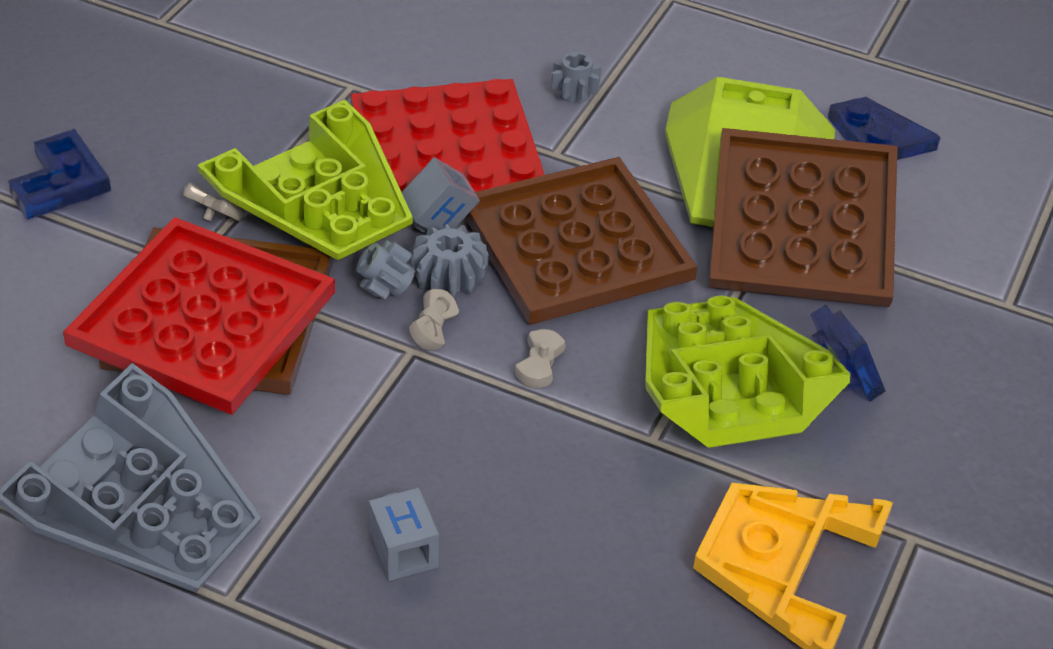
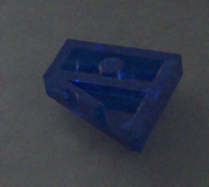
[828,97,941,160]

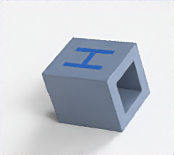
[402,157,480,232]
[369,488,439,581]

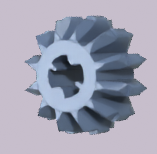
[411,223,489,298]

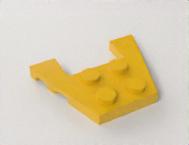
[693,483,893,649]

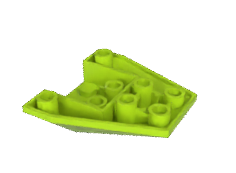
[665,76,835,228]
[197,99,413,260]
[646,296,850,448]

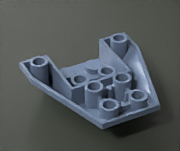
[0,363,262,593]

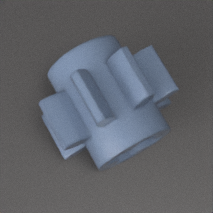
[551,52,601,103]
[357,240,415,300]

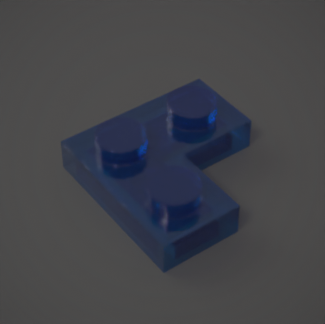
[8,129,111,220]
[810,304,886,402]

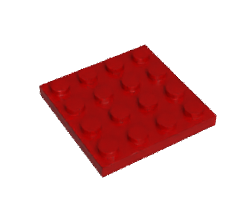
[351,79,545,192]
[63,217,335,415]

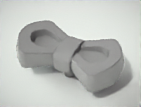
[182,182,244,221]
[409,289,459,351]
[514,329,566,389]

